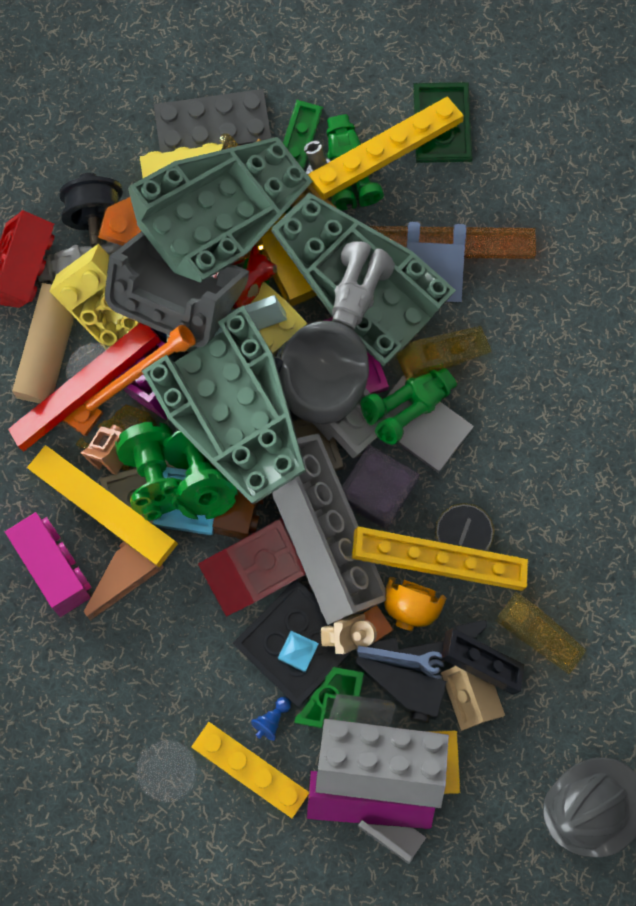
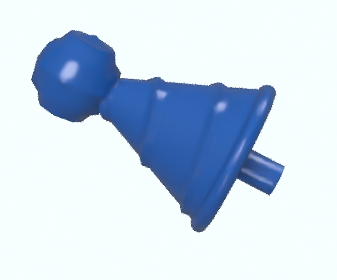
[251,697,291,740]

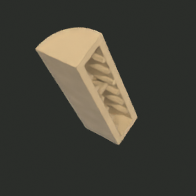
[12,283,74,403]

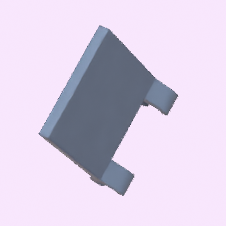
[407,222,466,302]
[357,646,444,680]

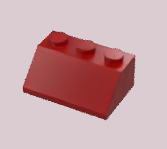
[0,210,55,308]

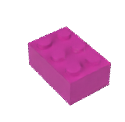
[5,512,92,617]

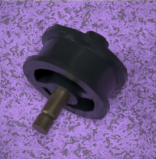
[59,173,123,248]

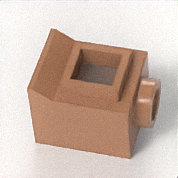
[81,425,124,475]

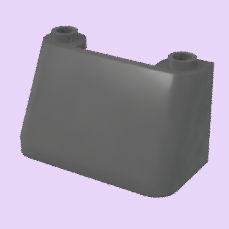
[105,231,249,347]

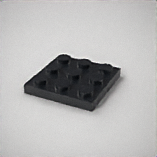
[233,579,355,708]

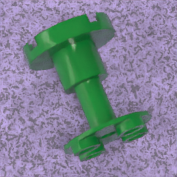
[115,422,182,521]
[162,430,237,520]

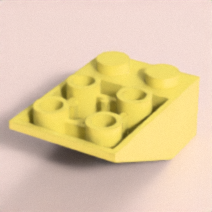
[49,244,140,350]

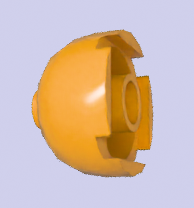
[384,577,446,631]

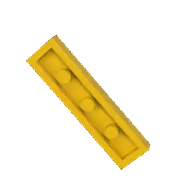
[191,722,309,819]

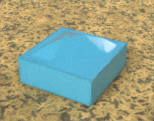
[278,631,319,673]

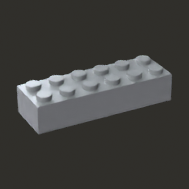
[272,433,386,625]

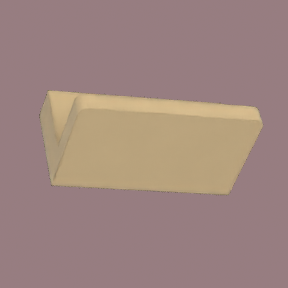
[441,666,505,731]

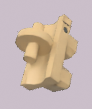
[321,614,377,654]

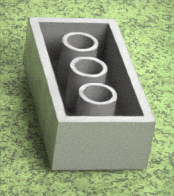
[315,719,449,808]

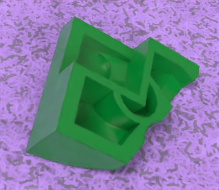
[294,667,364,729]

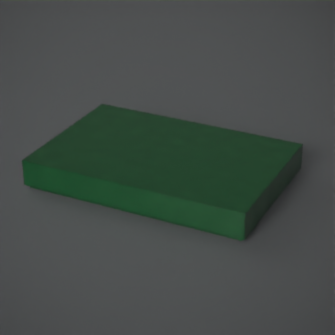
[413,82,472,163]

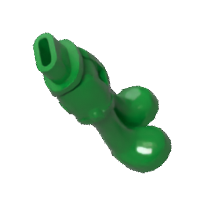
[326,114,384,211]
[360,367,457,445]

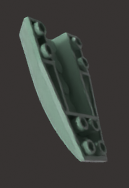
[128,137,312,283]
[271,193,456,366]
[142,306,306,505]

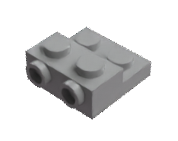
[313,388,391,458]

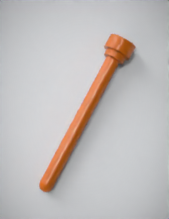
[85,325,196,411]

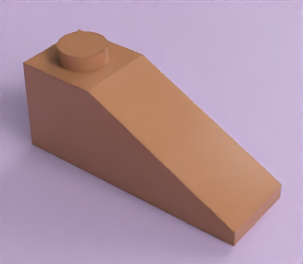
[84,541,164,621]

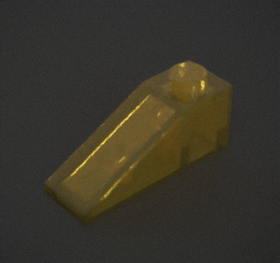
[396,326,492,380]
[495,592,586,675]

